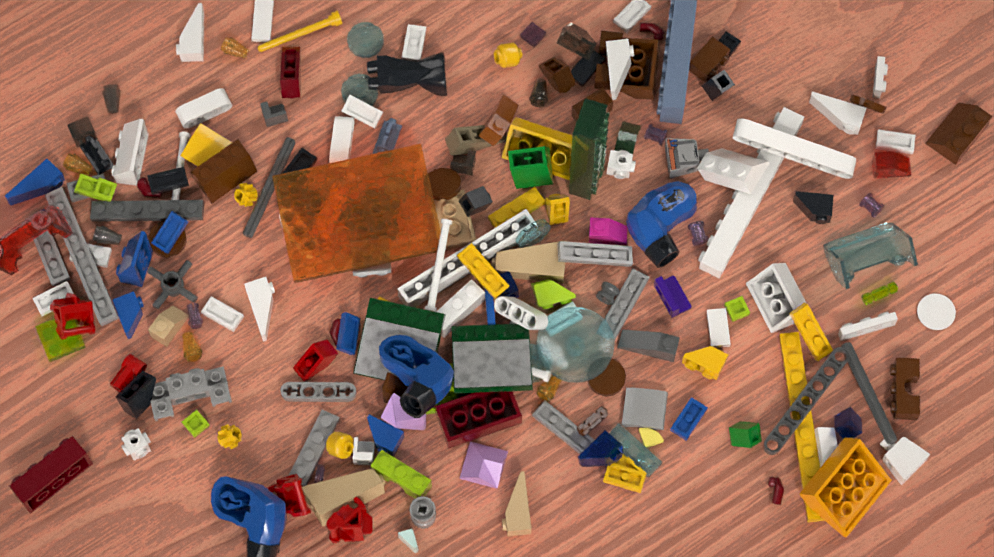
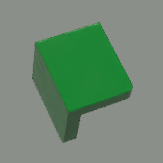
[729,421,762,448]

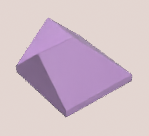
[380,393,426,430]
[460,441,508,489]

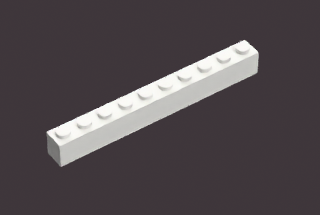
[698,107,804,279]

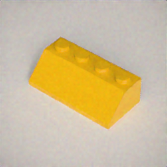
[502,117,587,181]

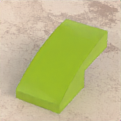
[74,174,117,202]

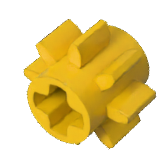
[234,183,258,207]
[217,424,242,449]

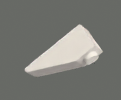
[176,3,204,62]
[606,39,634,100]
[809,92,866,135]
[244,277,275,341]

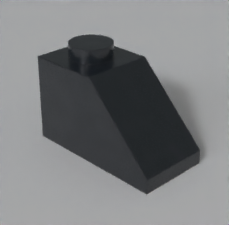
[793,191,834,224]
[115,370,156,419]

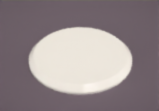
[917,294,956,330]

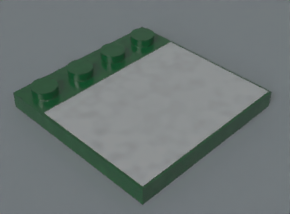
[353,298,446,380]
[451,324,533,393]

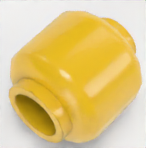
[494,43,522,68]
[326,432,354,459]

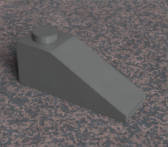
[618,329,680,362]

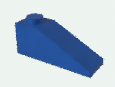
[5,158,65,205]

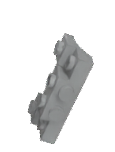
[150,366,232,421]

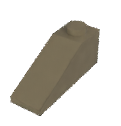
[445,125,507,155]

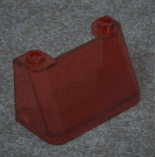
[0,205,73,276]

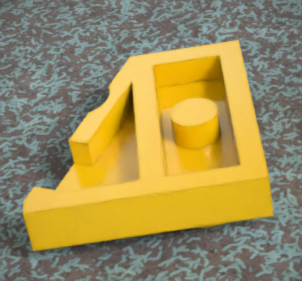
[603,446,647,493]

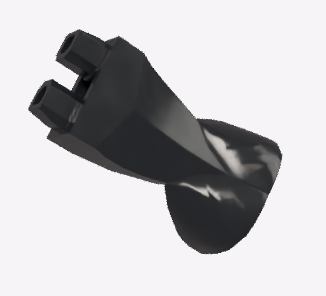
[367,52,447,96]

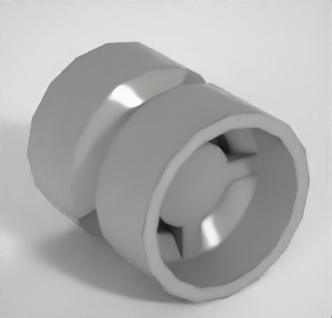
[410,496,436,529]

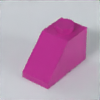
[589,217,628,245]

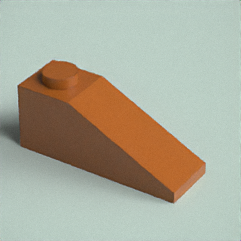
[478,95,519,146]

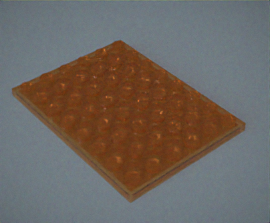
[272,144,441,283]

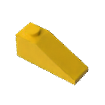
[545,194,570,225]

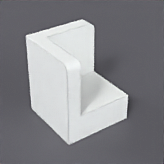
[353,437,375,465]

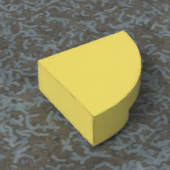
[638,428,664,448]

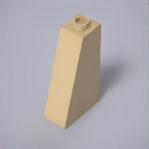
[492,241,567,283]
[302,468,385,526]

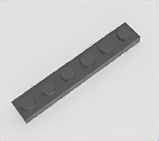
[90,200,205,222]

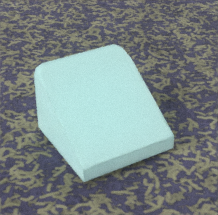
[398,529,418,553]

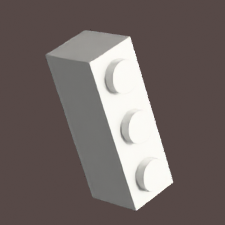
[436,279,485,338]

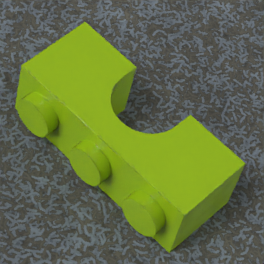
[371,450,432,499]

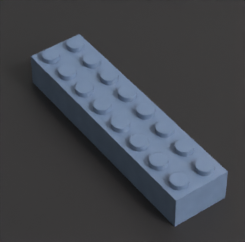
[657,0,697,124]

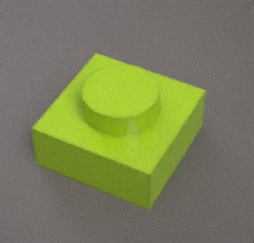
[724,296,750,322]
[182,410,210,438]

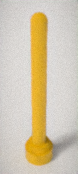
[257,11,343,52]

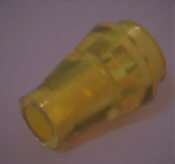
[220,37,249,59]
[63,153,92,176]
[182,332,202,362]
[536,373,563,402]

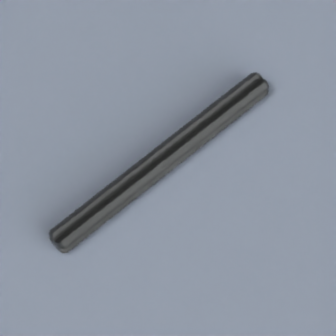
[243,137,295,238]
[841,342,897,444]

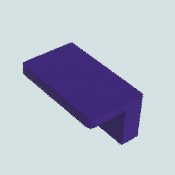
[654,276,692,318]

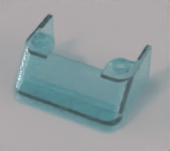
[823,223,918,289]

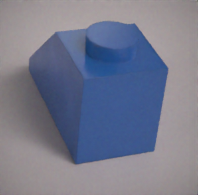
[112,291,144,339]
[367,415,404,457]

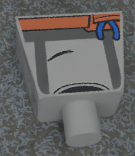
[665,138,709,179]

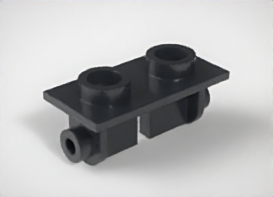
[79,135,114,175]

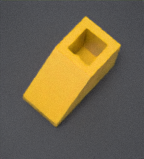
[682,346,728,380]

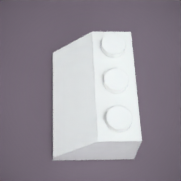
[112,119,149,186]
[697,148,769,194]
[746,263,806,333]

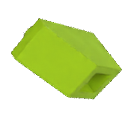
[531,279,576,309]

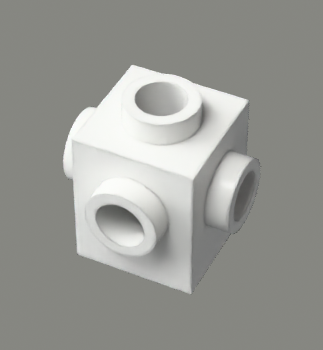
[607,150,636,179]
[121,428,151,461]

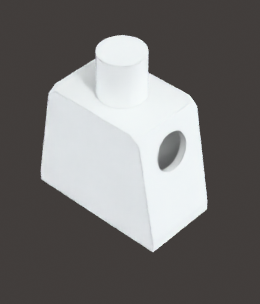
[880,437,930,485]

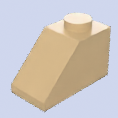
[148,306,189,347]

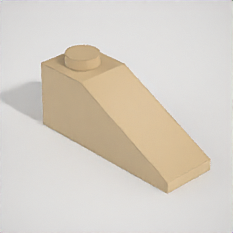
[502,471,531,536]

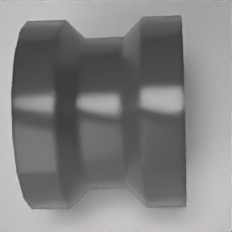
[596,282,620,305]

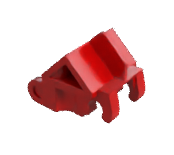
[50,293,96,340]
[266,473,311,517]
[326,497,373,543]

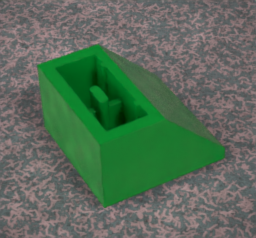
[508,146,554,189]

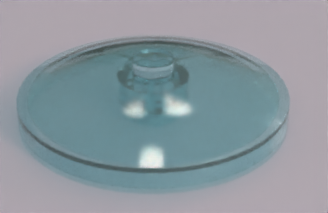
[536,307,614,383]

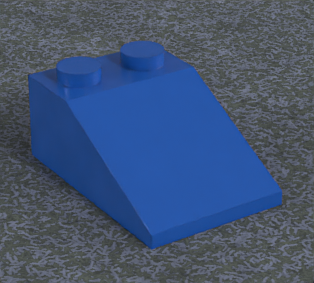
[116,231,153,287]

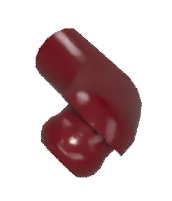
[640,23,665,40]
[137,177,162,198]
[329,318,341,347]
[768,477,784,505]

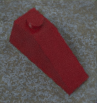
[280,47,301,99]

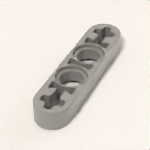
[280,382,357,402]

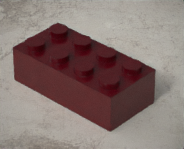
[435,391,522,449]
[9,436,93,514]

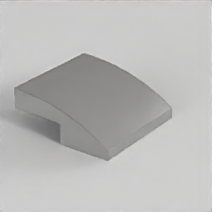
[622,388,668,430]

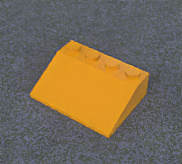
[799,438,892,538]

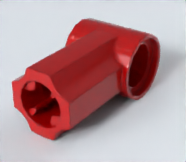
[110,354,147,393]

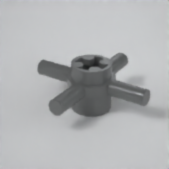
[147,260,198,309]

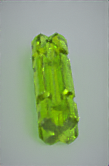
[861,282,898,305]

